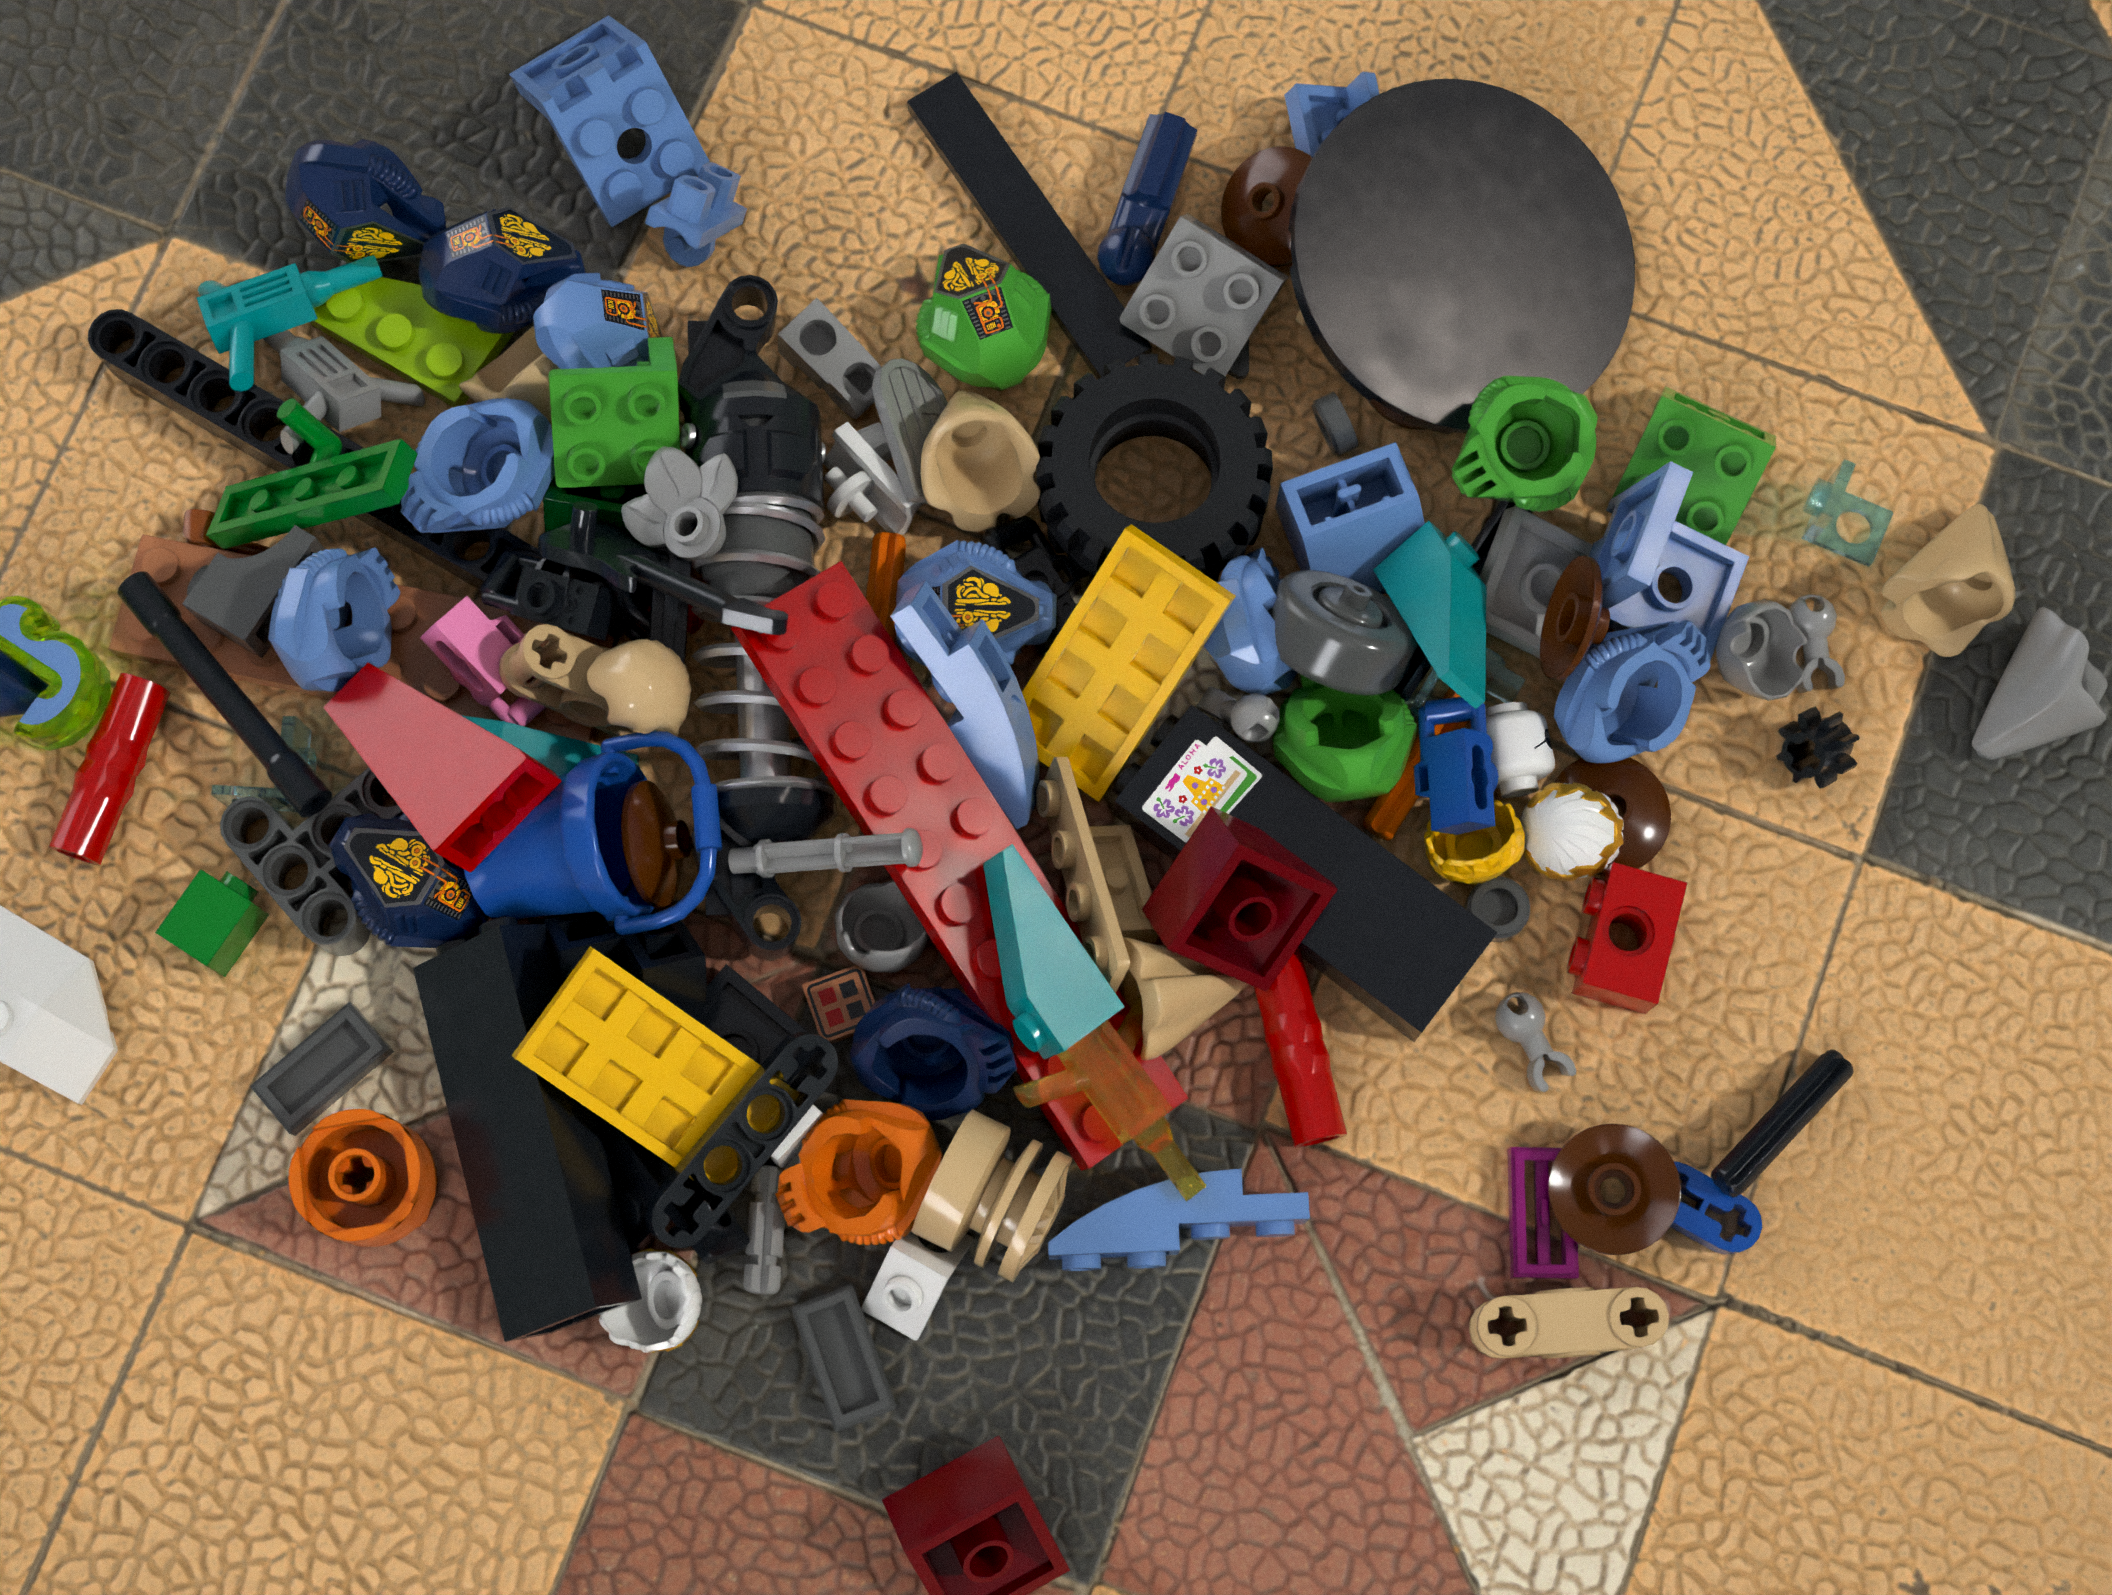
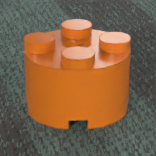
[288,1109,437,1247]

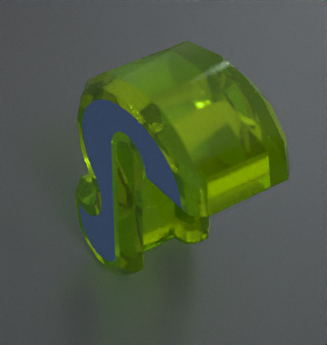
[0,596,111,751]

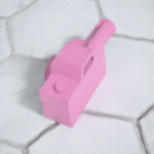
[420,596,546,726]

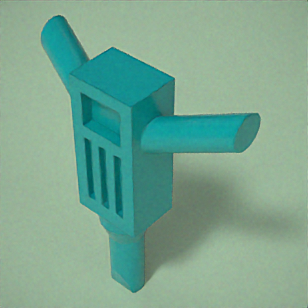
[197,255,383,392]

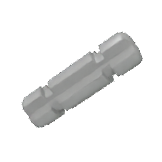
[743,1166,785,1294]

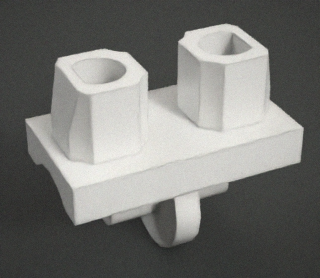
[823,422,924,535]

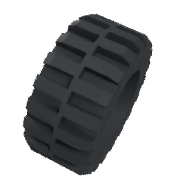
[1036,354,1273,582]

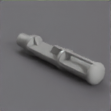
[728,828,923,878]

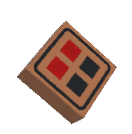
[801,965,876,1044]

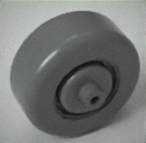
[1268,570,1418,695]

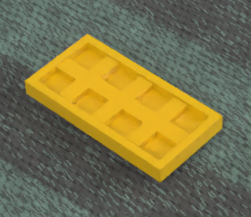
[1022,524,1236,802]
[512,946,800,1183]

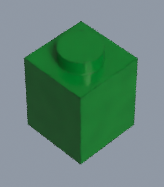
[155,869,270,977]

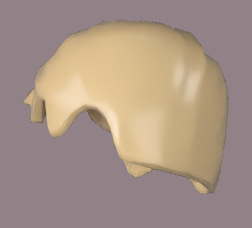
[587,639,692,736]

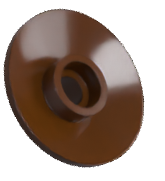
[1221,146,1312,267]
[1540,556,1610,681]
[1554,758,1671,875]
[621,780,691,908]
[1548,1124,1681,1255]

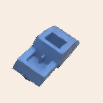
[890,580,1040,829]
[1048,1168,1310,1271]

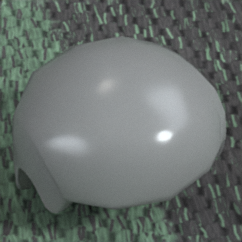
[1716,599,1807,701]
[834,880,930,973]

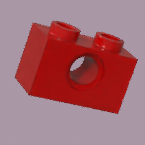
[1567,862,1687,1014]

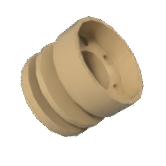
[912,1109,1072,1283]

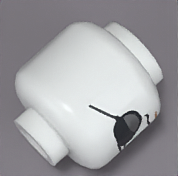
[1470,702,1555,798]

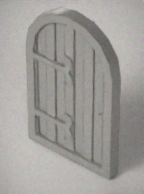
[872,358,948,504]

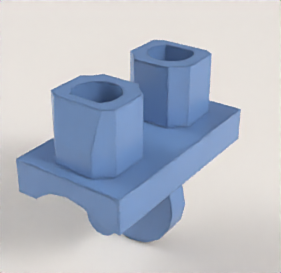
[645,162,747,267]

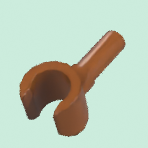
[183,509,269,556]

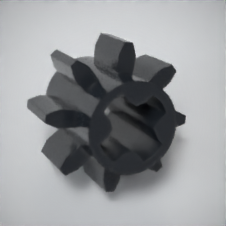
[1776,706,1860,789]

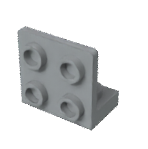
[1120,213,1289,376]

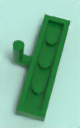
[206,398,418,549]

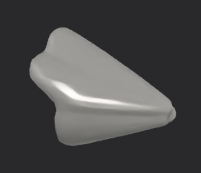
[1972,607,2108,760]

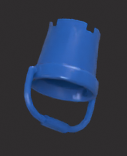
[464,731,722,935]

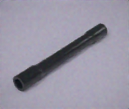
[117,571,332,818]

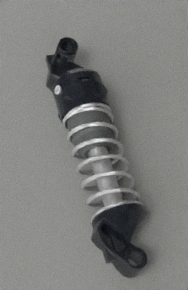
[678,275,837,961]

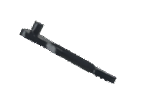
[538,501,788,635]

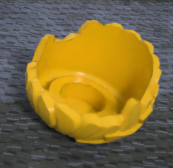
[1424,800,1525,884]

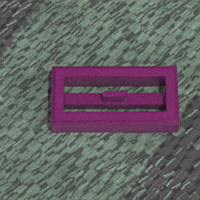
[1507,1147,1579,1280]

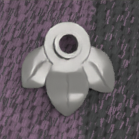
[621,446,738,561]

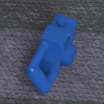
[1414,697,1499,835]

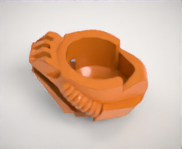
[775,1099,944,1246]

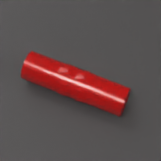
[49,673,171,866]
[1254,948,1347,1148]

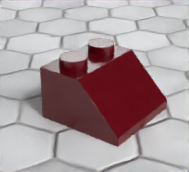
[1141,806,1338,992]
[882,1435,1070,1595]

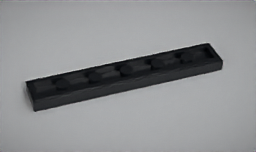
[907,72,1152,380]

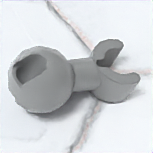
[1789,594,1845,693]
[1196,687,1280,743]
[1495,992,1576,1092]

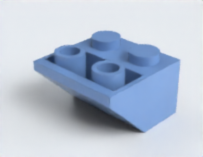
[1275,442,1425,594]

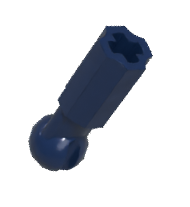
[1097,112,1197,286]

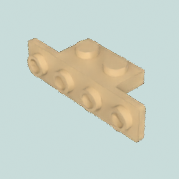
[1036,757,1158,993]

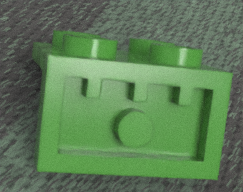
[548,337,680,488]
[1611,386,1776,545]

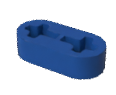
[1670,1162,1762,1255]

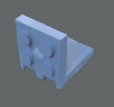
[509,15,710,227]
[1588,461,1749,661]

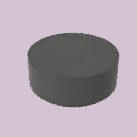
[1312,392,1359,456]
[1464,876,1530,942]

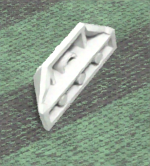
[0,905,118,1105]

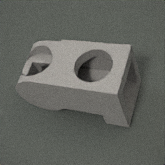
[778,298,881,419]

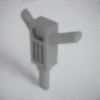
[263,330,425,454]

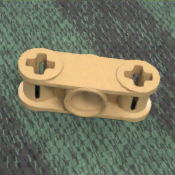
[499,624,689,737]
[1469,1287,1669,1359]

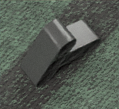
[220,767,403,956]

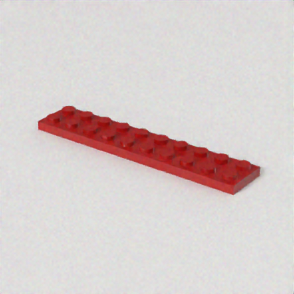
[731,561,1188,1171]

